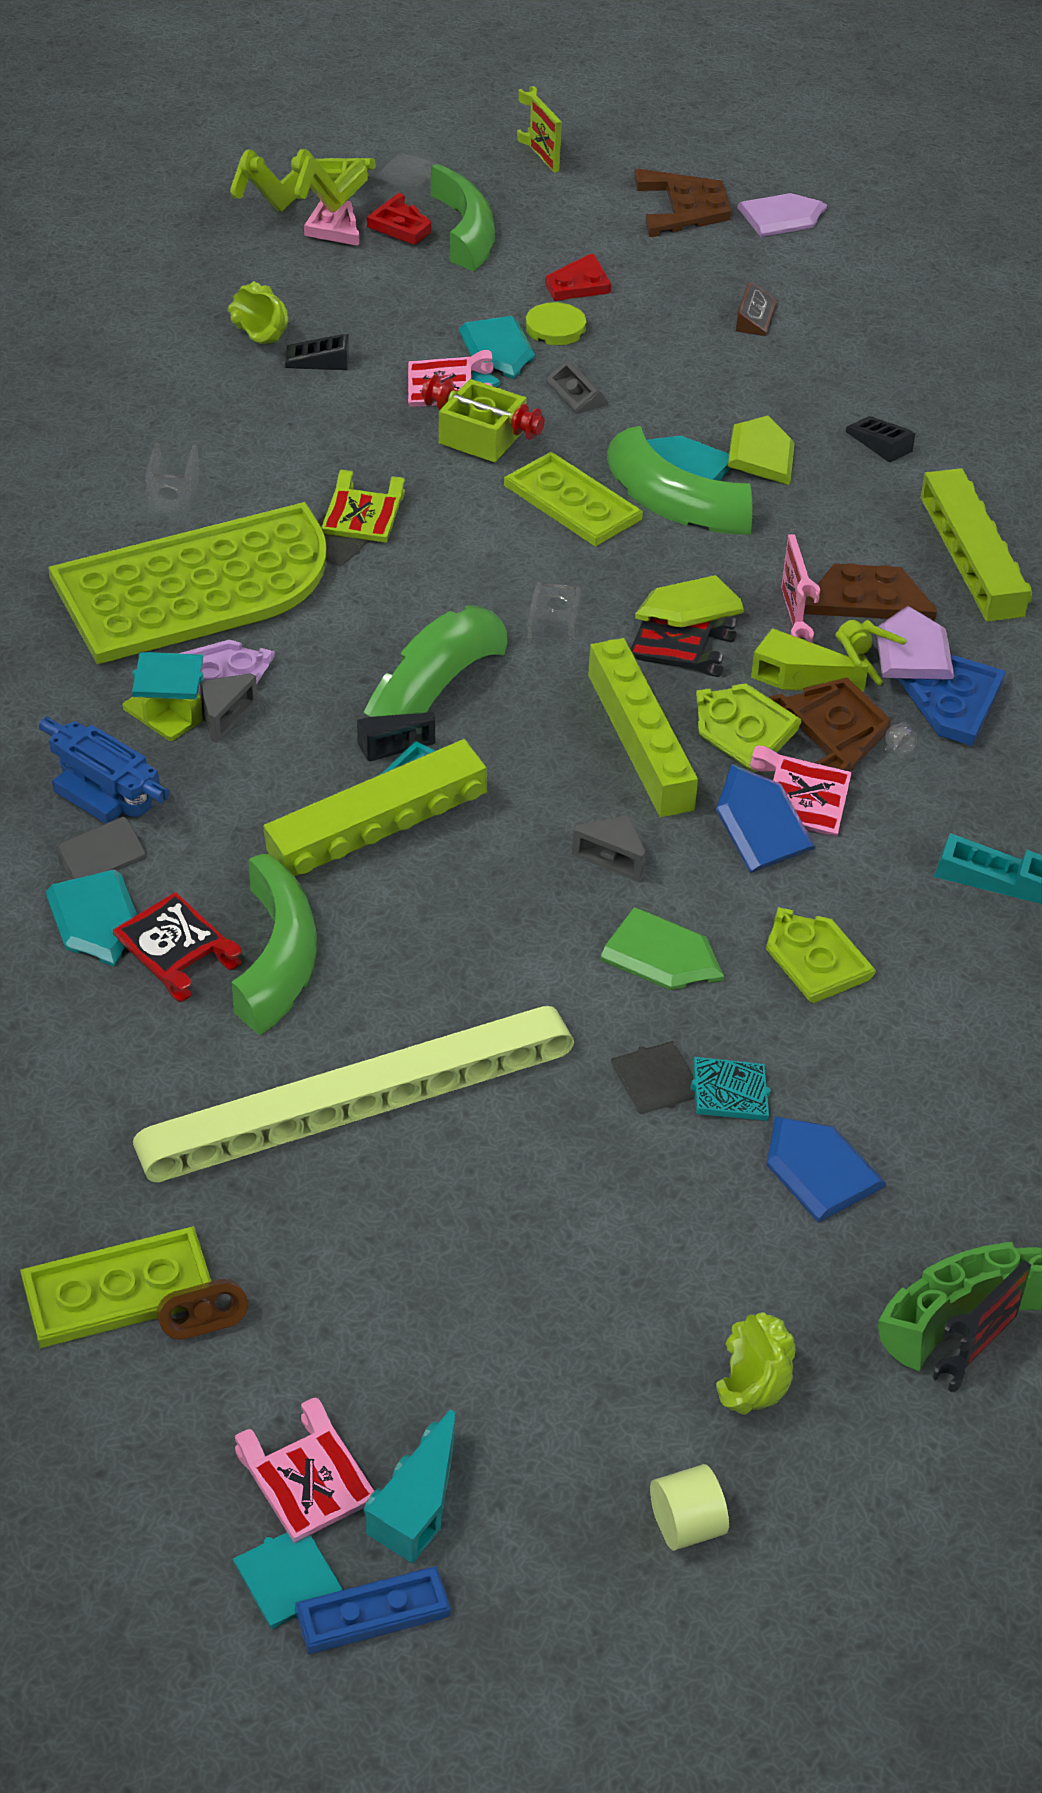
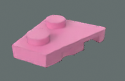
[304,200,359,246]

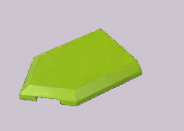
[727,415,795,485]
[635,575,744,628]
[696,683,801,773]
[766,907,876,1003]

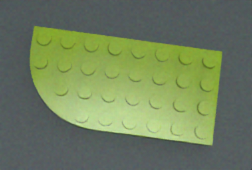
[49,502,326,664]

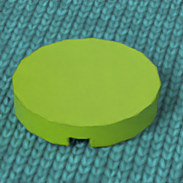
[525,302,586,345]

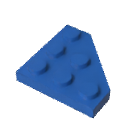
[897,654,1006,746]

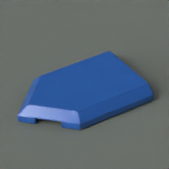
[715,764,815,873]
[767,1116,886,1223]

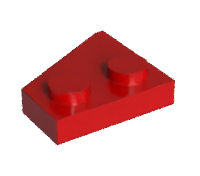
[367,193,432,245]
[545,253,611,301]

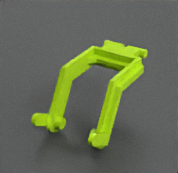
[230,149,376,212]

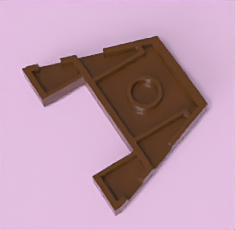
[634,169,731,237]
[769,677,891,772]

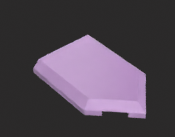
[737,193,827,237]
[876,606,954,679]
[179,640,275,694]

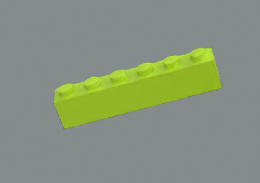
[920,468,1032,622]
[588,638,698,817]
[263,739,487,876]

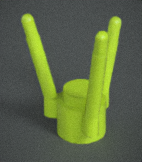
[835,620,907,686]

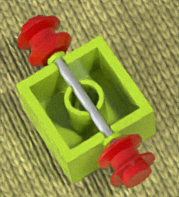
[421,374,545,463]

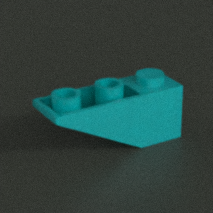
[364,1409,456,1564]

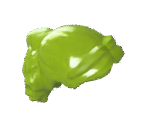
[228,281,289,345]
[716,1312,796,1415]

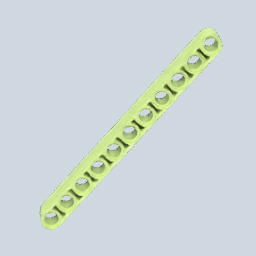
[133,1006,574,1182]

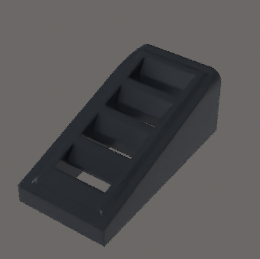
[285,334,349,370]
[846,416,915,463]
[357,712,435,762]

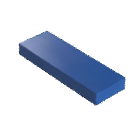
[295,1566,451,1655]

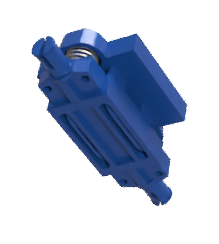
[39,716,170,824]

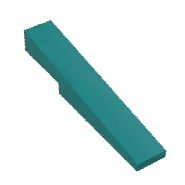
[933,833,1042,904]

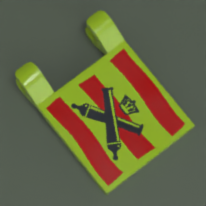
[517,86,562,173]
[321,470,405,543]

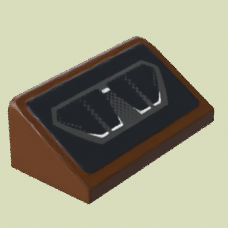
[736,282,777,336]

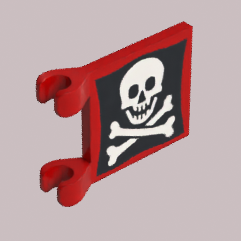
[113,892,241,1002]

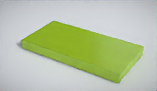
[504,452,643,547]
[20,1226,216,1348]

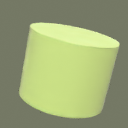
[650,1464,729,1551]

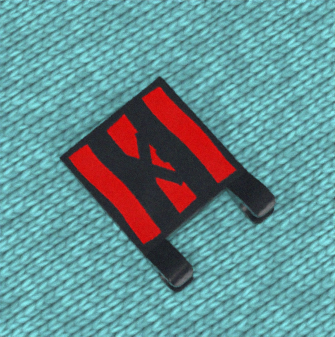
[630,616,737,677]
[932,1260,1032,1392]

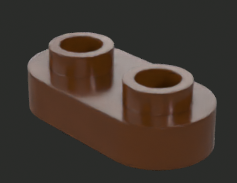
[157,1279,248,1340]

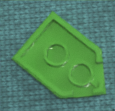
[600,907,724,990]

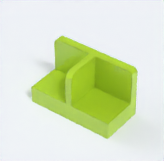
[123,693,203,741]

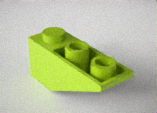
[751,628,869,692]

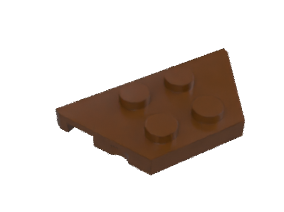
[804,563,937,622]

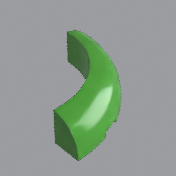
[431,164,495,271]
[607,426,752,535]
[363,605,508,733]
[232,854,317,1035]
[878,1242,1042,1371]

